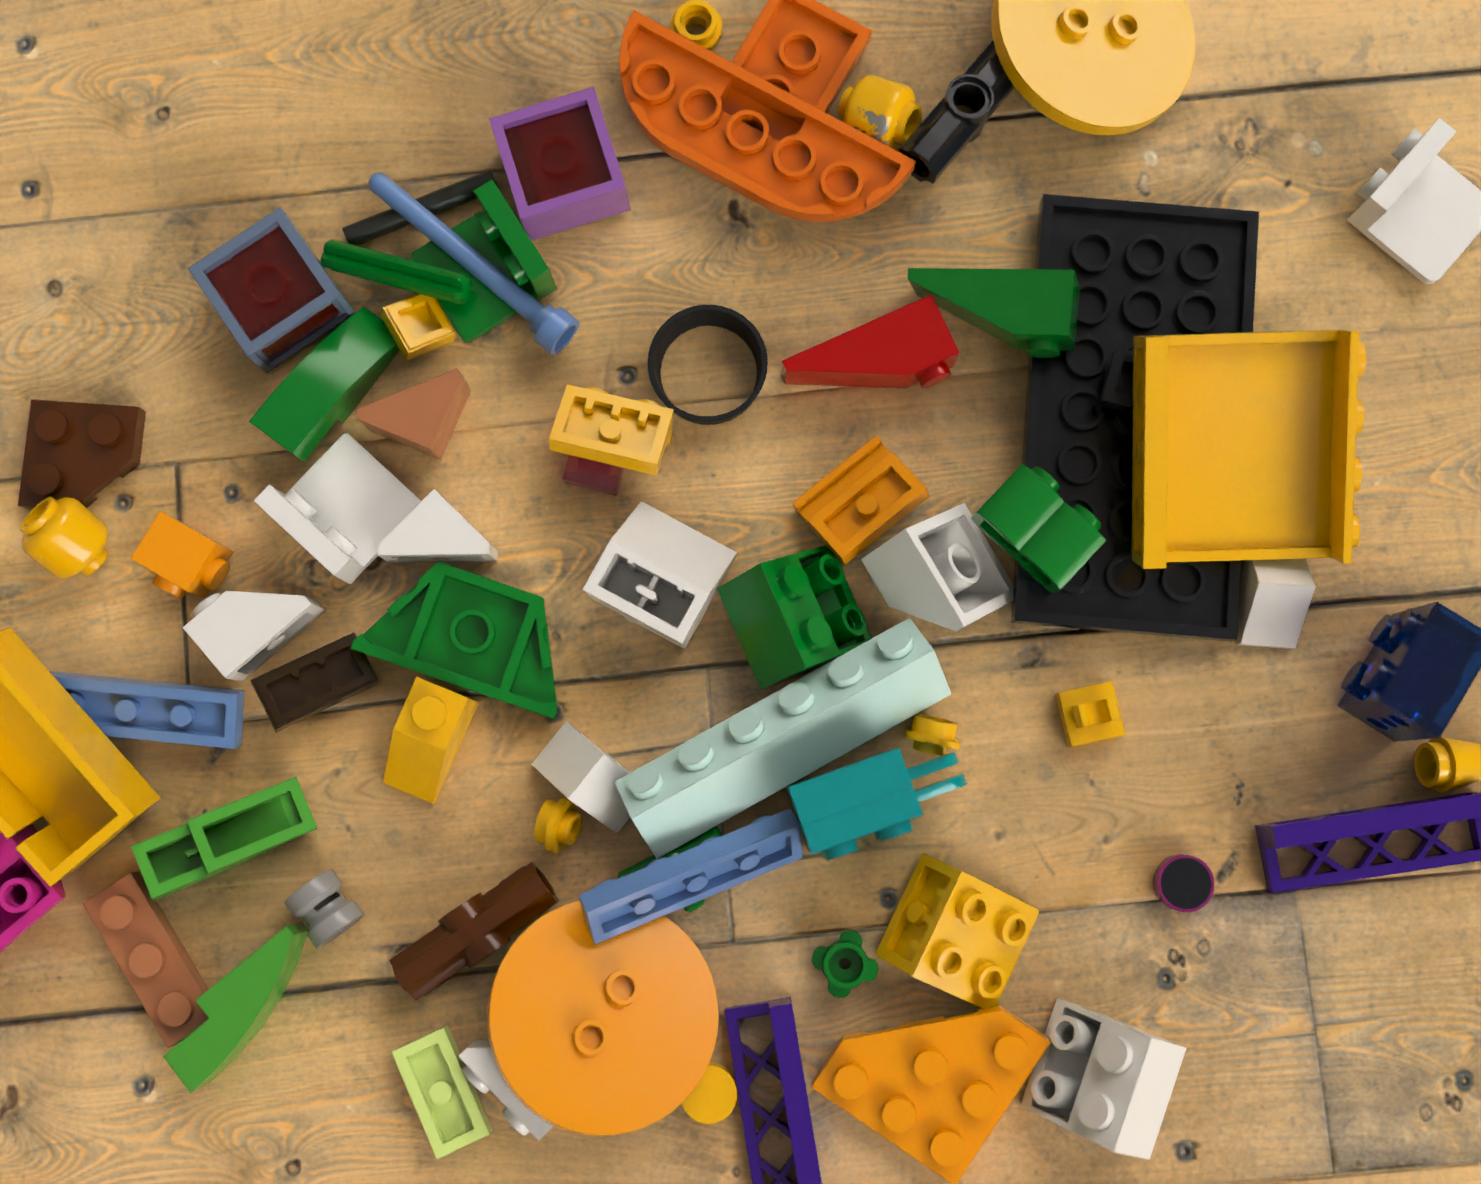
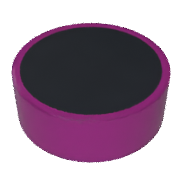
[1153,854,1214,912]

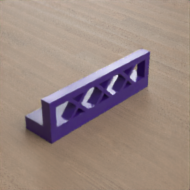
[1255,791,1481,893]
[724,997,822,1184]

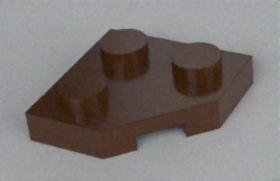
[18,399,146,510]

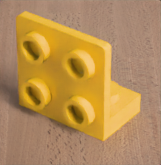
[875,853,1039,1009]

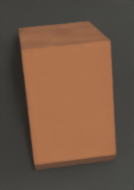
[355,368,471,460]

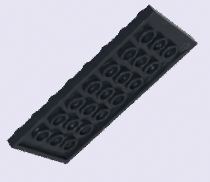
[1011,194,1259,642]

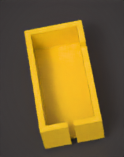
[0,627,161,887]

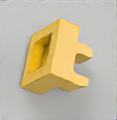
[1055,681,1126,748]

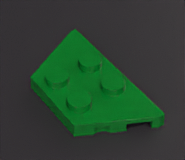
[350,561,558,719]

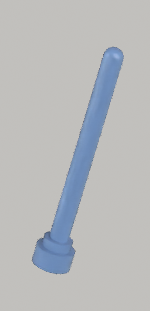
[368,173,580,355]

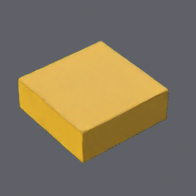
[381,294,456,361]

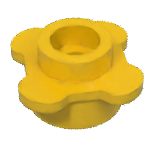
[904,714,961,756]

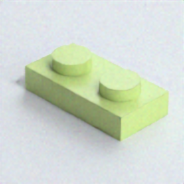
[391,1025,493,1159]

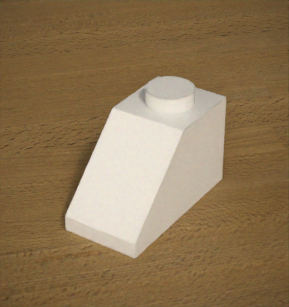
[183,591,326,682]

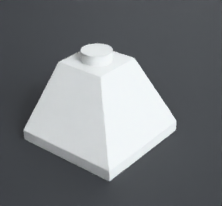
[861,503,1014,631]

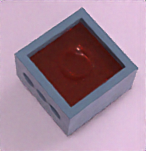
[188,207,356,373]

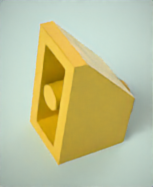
[383,677,479,804]

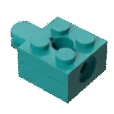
[786,748,967,861]

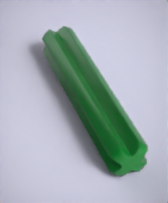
[321,240,472,305]

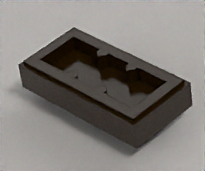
[250,632,379,733]

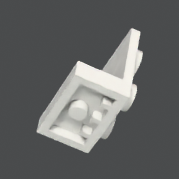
[254,433,421,585]

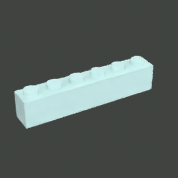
[614,618,951,859]

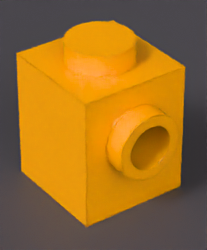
[130,511,234,599]

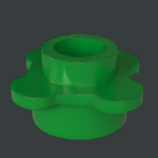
[812,930,878,998]

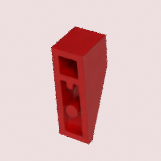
[781,294,960,389]

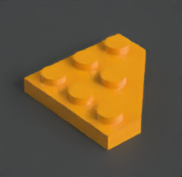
[811,1005,1050,1184]

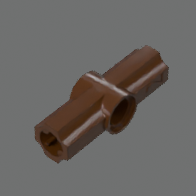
[389,862,559,1001]

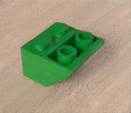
[717,545,872,690]

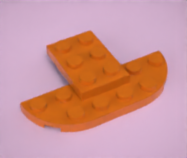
[619,0,916,222]

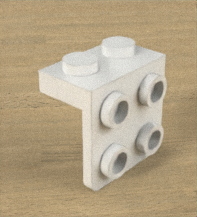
[1347,118,1481,284]

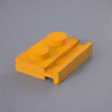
[792,435,929,566]

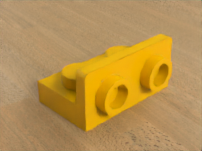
[549,384,674,476]

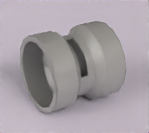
[285,869,365,949]

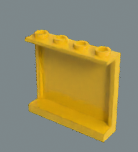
[1132,329,1366,569]

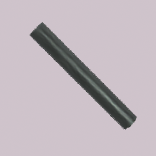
[342,169,499,246]

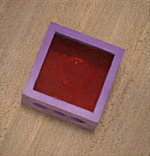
[489,87,631,241]

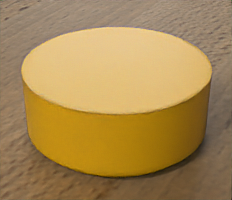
[682,1062,738,1124]

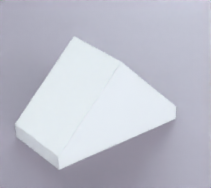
[378,489,498,563]
[1237,559,1316,649]
[531,721,631,834]

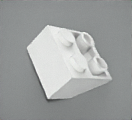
[582,501,737,649]
[1020,998,1186,1160]

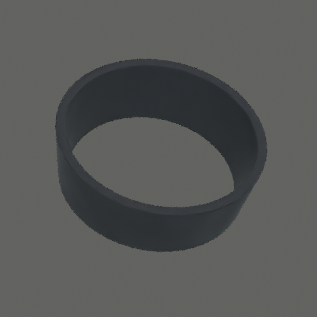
[648,305,768,425]

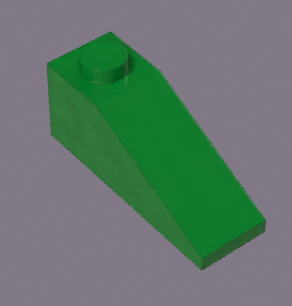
[907,268,1080,358]

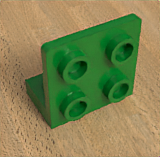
[411,180,557,343]

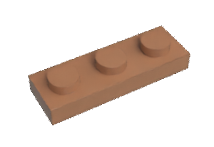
[82,872,209,1048]

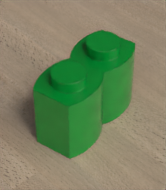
[971,463,1106,594]

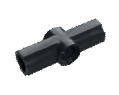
[898,41,1015,184]

